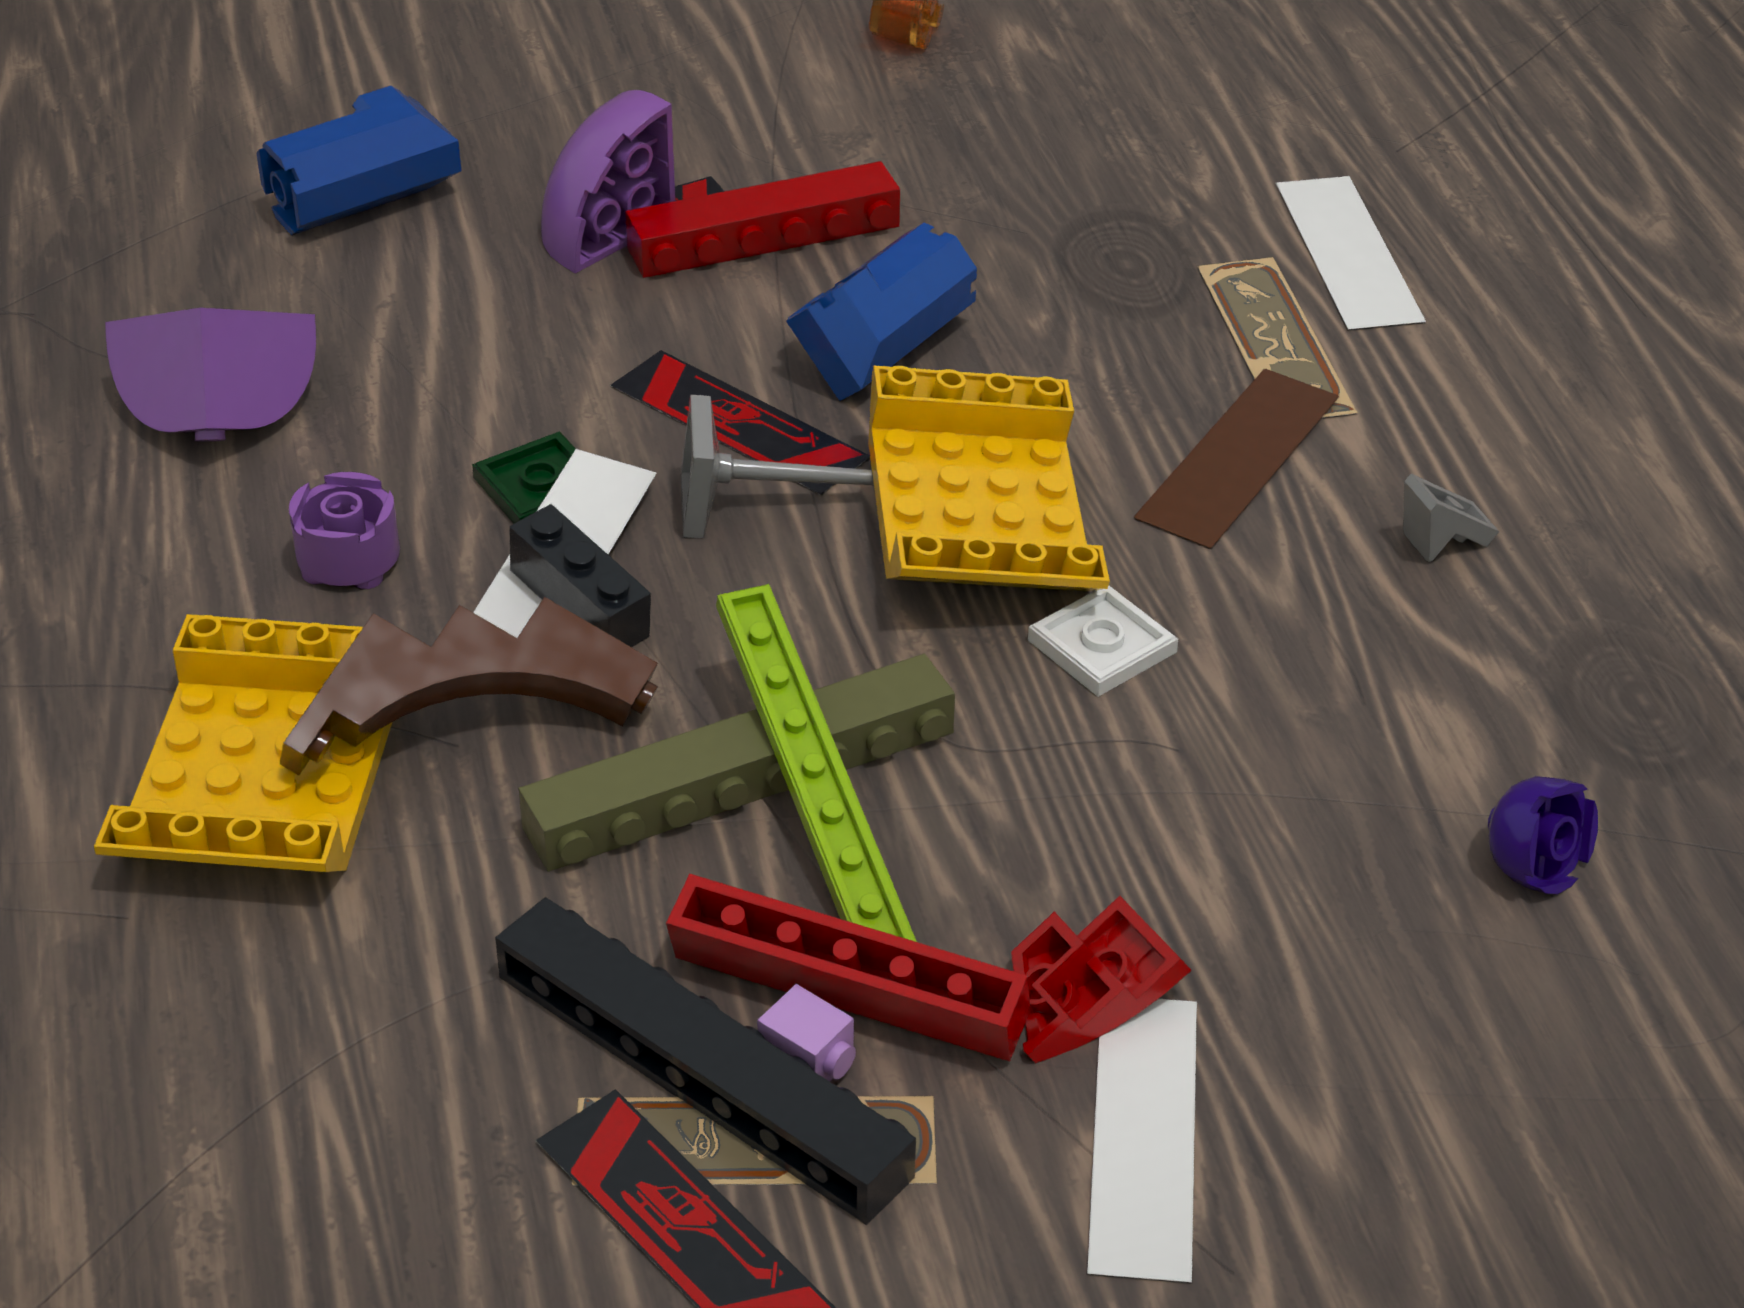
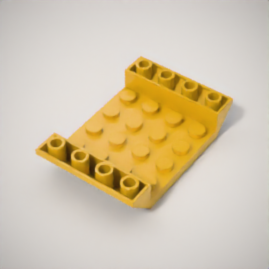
[868,365,1110,591]
[94,614,392,872]

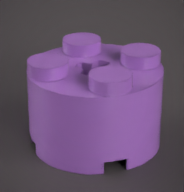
[289,472,400,589]

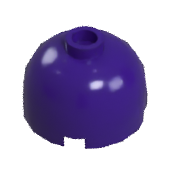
[1488,776,1598,894]

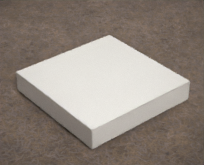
[1028,586,1178,697]

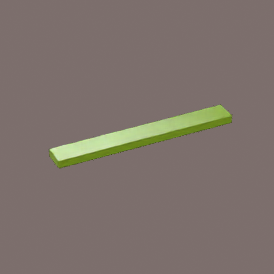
[716,584,917,942]

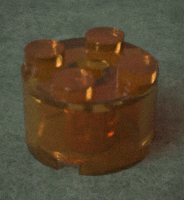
[869,0,944,50]

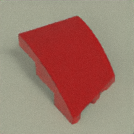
[1011,896,1192,1063]

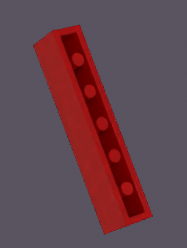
[625,161,900,278]
[666,873,1031,1062]

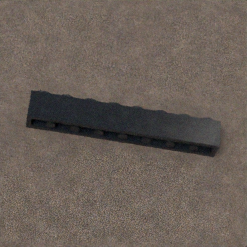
[495,897,916,1225]

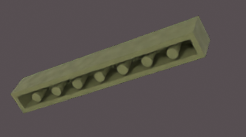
[518,653,955,872]

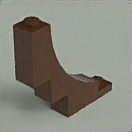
[280,597,658,775]

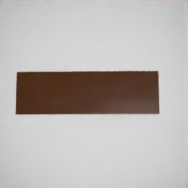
[1134,369,1339,548]

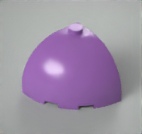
[541,90,675,273]
[105,308,316,441]

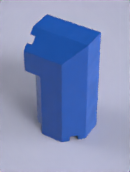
[256,86,462,235]
[786,223,977,401]

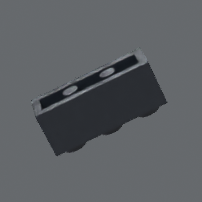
[509,504,651,647]

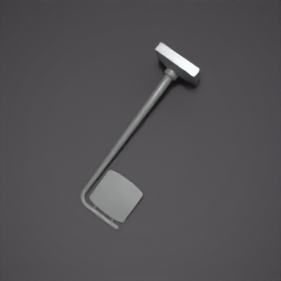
[680,395,874,538]

